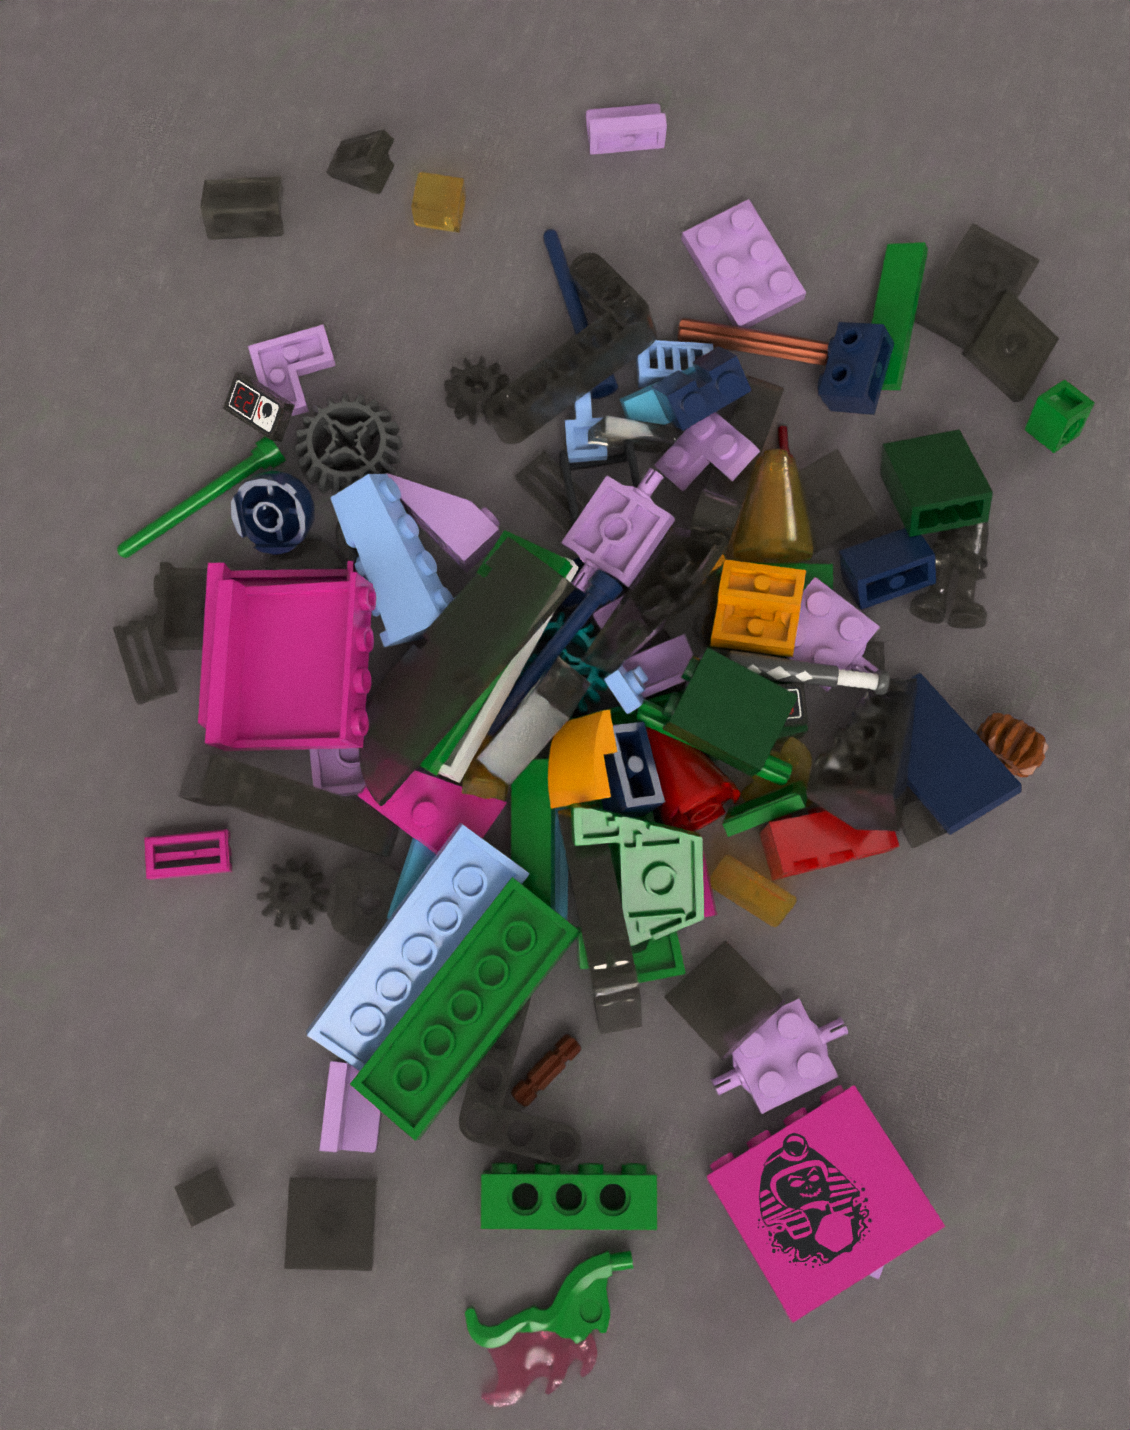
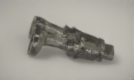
[909,522,989,629]

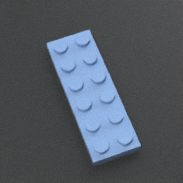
[306,823,530,1071]

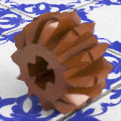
[976,713,1049,777]

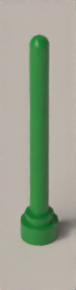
[117,434,286,558]

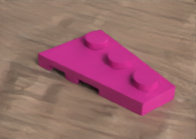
[358,760,507,854]

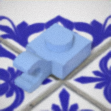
[565,391,607,463]
[604,664,648,714]

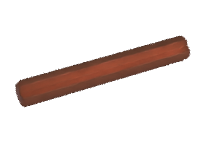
[677,318,829,365]

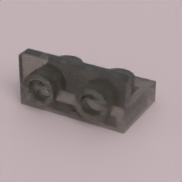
[200,176,284,240]

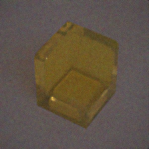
[411,172,466,233]

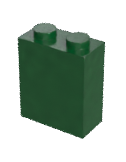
[880,429,993,537]
[662,647,798,777]

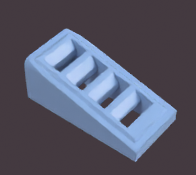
[635,340,713,388]

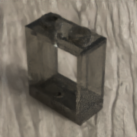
[477,657,591,785]

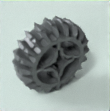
[294,392,403,496]

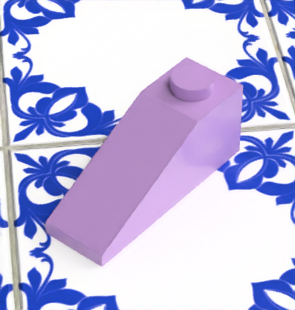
[386,473,500,573]

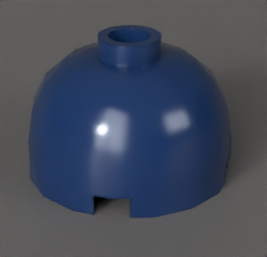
[231,470,315,555]

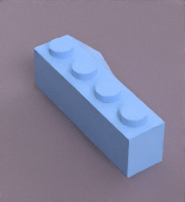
[330,474,455,647]

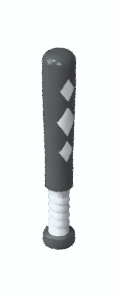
[725,651,890,695]

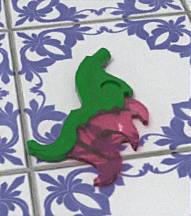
[465,1250,634,1407]

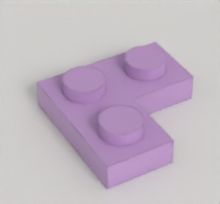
[248,325,336,421]
[654,412,760,492]

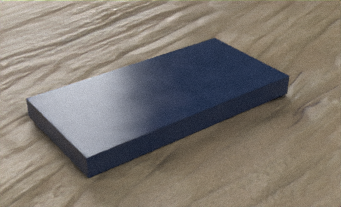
[852,673,1022,835]

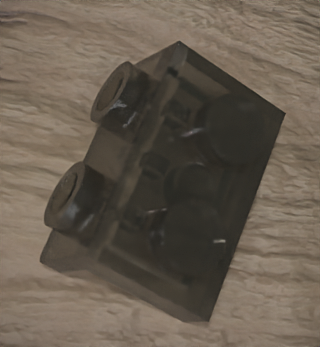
[151,562,207,650]

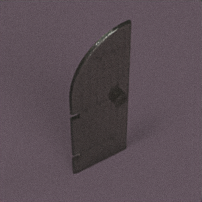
[359,537,576,806]

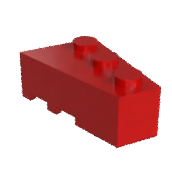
[759,794,900,881]

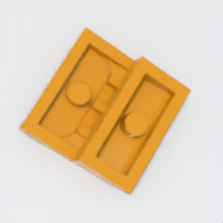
[711,559,806,657]
[548,710,617,809]

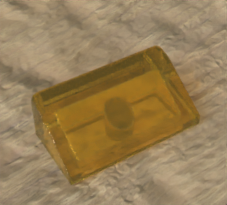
[710,854,797,927]

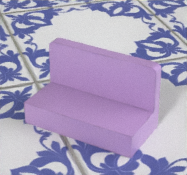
[586,103,667,155]
[609,633,694,707]
[319,1061,381,1153]

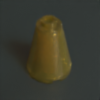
[733,449,814,563]

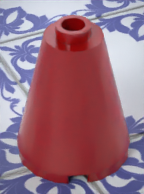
[645,726,741,832]

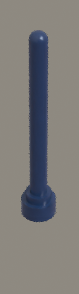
[543,229,618,399]
[486,568,623,735]

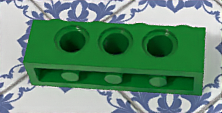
[480,1162,657,1230]

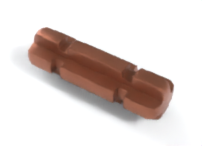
[511,1034,581,1107]

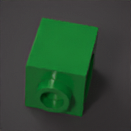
[1024,379,1095,453]

